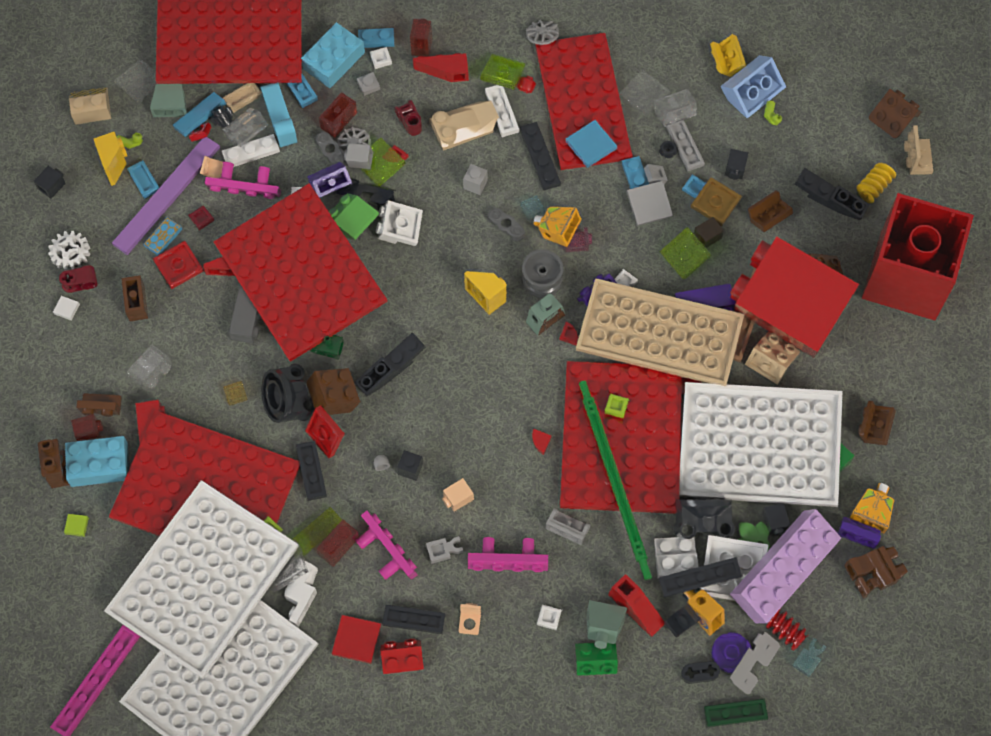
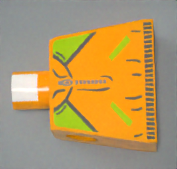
[534,207,582,247]
[849,483,894,534]

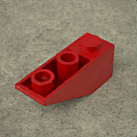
[413,53,469,82]
[608,574,665,637]

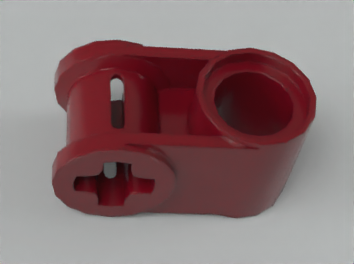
[394,100,422,136]
[59,265,98,293]

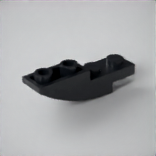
[794,168,870,220]
[354,332,426,396]

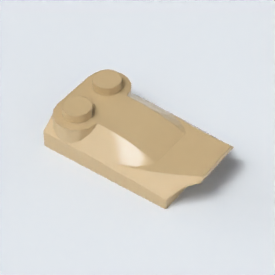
[429,100,499,151]

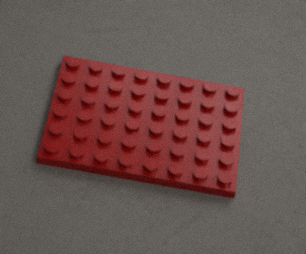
[156,0,302,84]
[213,183,388,362]
[560,361,682,514]
[109,410,300,536]

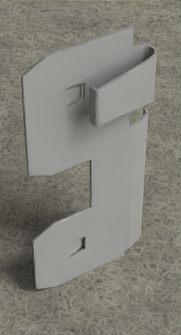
[730,632,780,694]

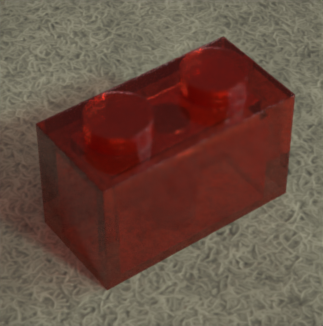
[410,19,433,57]
[319,92,357,138]
[316,520,359,567]

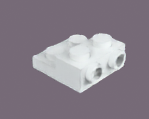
[375,200,423,246]
[654,537,698,578]

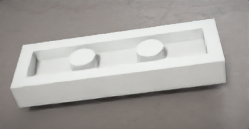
[485,84,519,137]
[222,134,280,167]

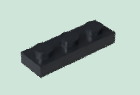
[296,441,327,501]
[382,605,446,635]

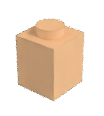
[442,478,474,512]

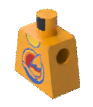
[682,589,725,636]

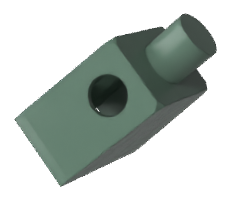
[150,84,187,117]
[587,600,627,649]

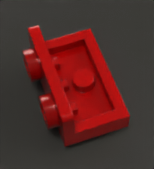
[380,638,424,674]

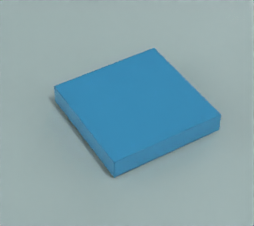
[566,120,617,168]

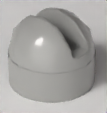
[374,455,390,471]

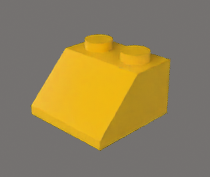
[93,132,128,186]
[464,271,507,315]

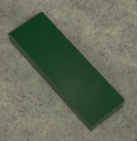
[703,698,768,728]

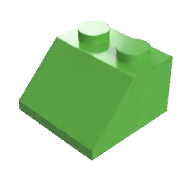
[329,193,379,240]

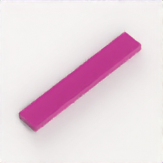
[50,625,140,736]

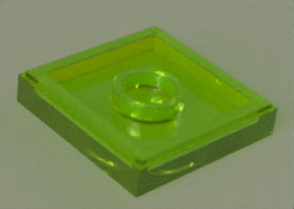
[480,54,525,90]
[360,138,406,186]
[659,227,712,280]

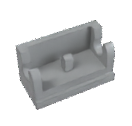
[546,508,591,545]

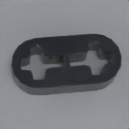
[681,661,720,684]

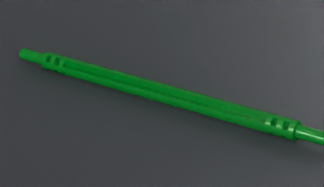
[579,381,652,580]

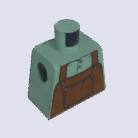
[526,293,566,336]

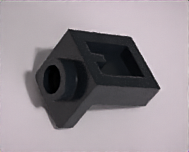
[664,603,701,638]

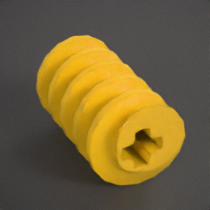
[856,163,896,204]

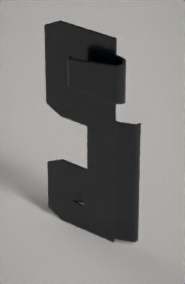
[337,178,396,204]

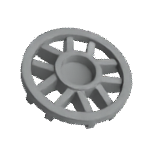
[526,19,559,45]
[337,127,371,155]

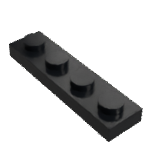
[520,122,561,191]
[658,557,742,598]

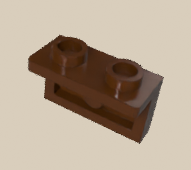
[748,190,793,232]
[76,393,122,417]
[858,401,896,446]

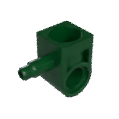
[309,335,344,360]

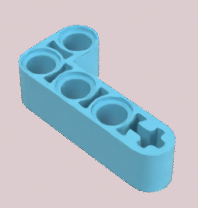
[261,82,298,147]

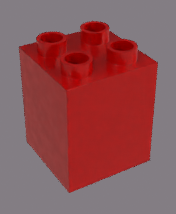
[861,193,974,321]
[730,236,859,358]

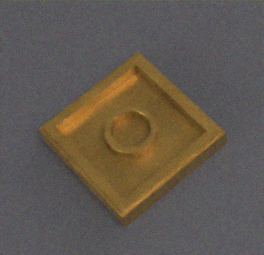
[691,177,742,226]

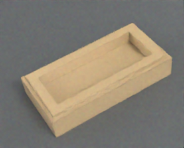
[223,83,263,113]

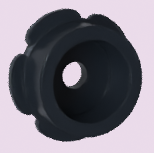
[659,141,677,158]

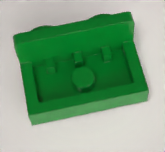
[575,643,618,676]

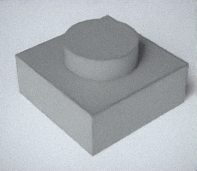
[357,72,380,96]
[644,164,668,184]

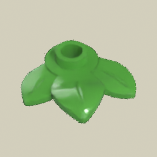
[737,521,770,552]

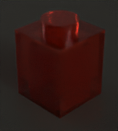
[71,414,103,441]

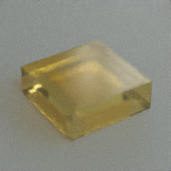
[223,381,248,406]

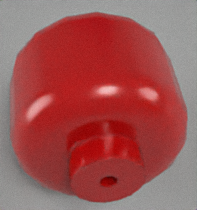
[517,75,536,94]

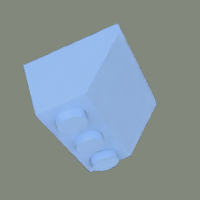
[721,55,786,118]

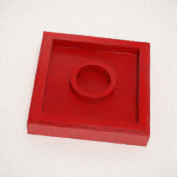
[153,241,204,290]
[305,405,345,458]
[332,615,381,664]

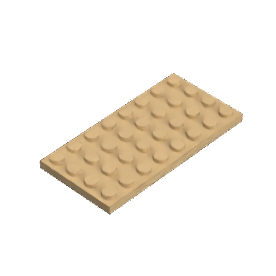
[576,279,744,386]

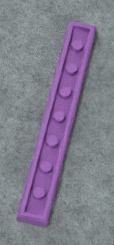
[112,137,220,255]

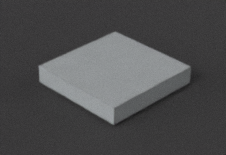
[627,181,673,226]

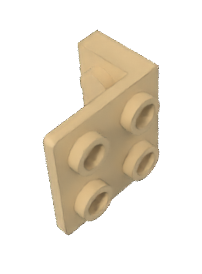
[904,125,933,175]
[745,332,800,385]

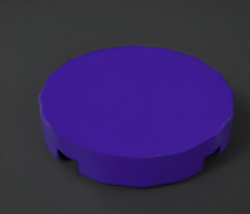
[711,632,752,673]

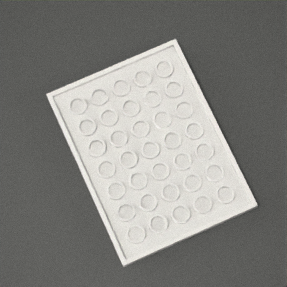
[679,382,842,507]
[104,480,299,679]
[119,600,318,736]

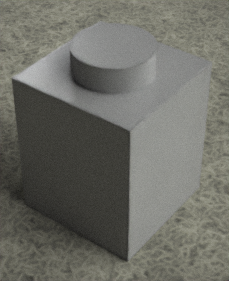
[344,143,373,169]
[463,164,488,195]

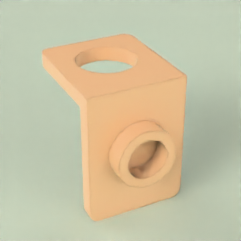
[200,156,223,178]
[459,603,481,635]

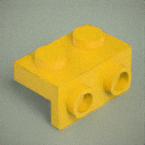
[710,34,746,77]

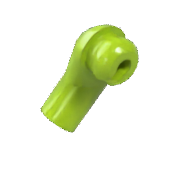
[764,101,782,125]
[117,133,143,149]

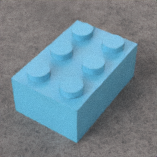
[301,22,365,88]
[65,436,129,487]

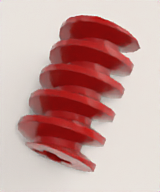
[766,608,809,651]

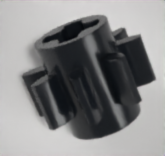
[211,105,234,128]

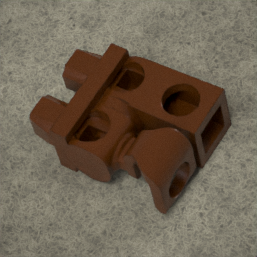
[38,439,70,489]
[844,546,908,599]

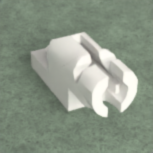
[285,560,318,628]

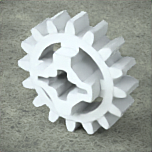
[48,231,90,270]

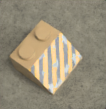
[69,87,111,125]

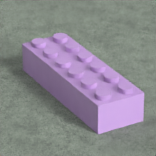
[730,509,841,623]

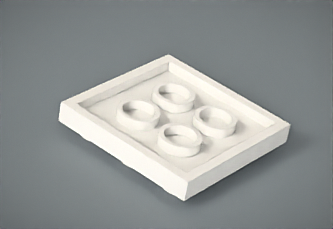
[700,535,768,601]

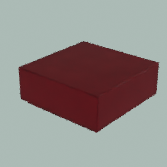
[188,205,215,231]

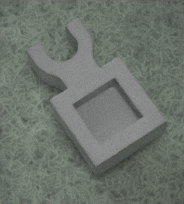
[426,537,463,564]

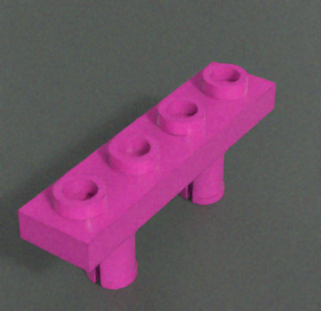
[205,162,281,199]
[355,511,418,580]
[468,537,548,572]

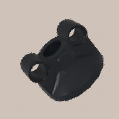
[261,363,315,423]
[673,498,735,539]

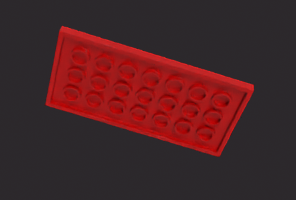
[535,33,633,170]

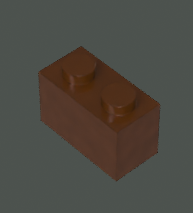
[121,275,148,322]

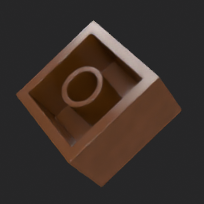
[306,368,360,415]

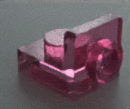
[566,227,592,252]

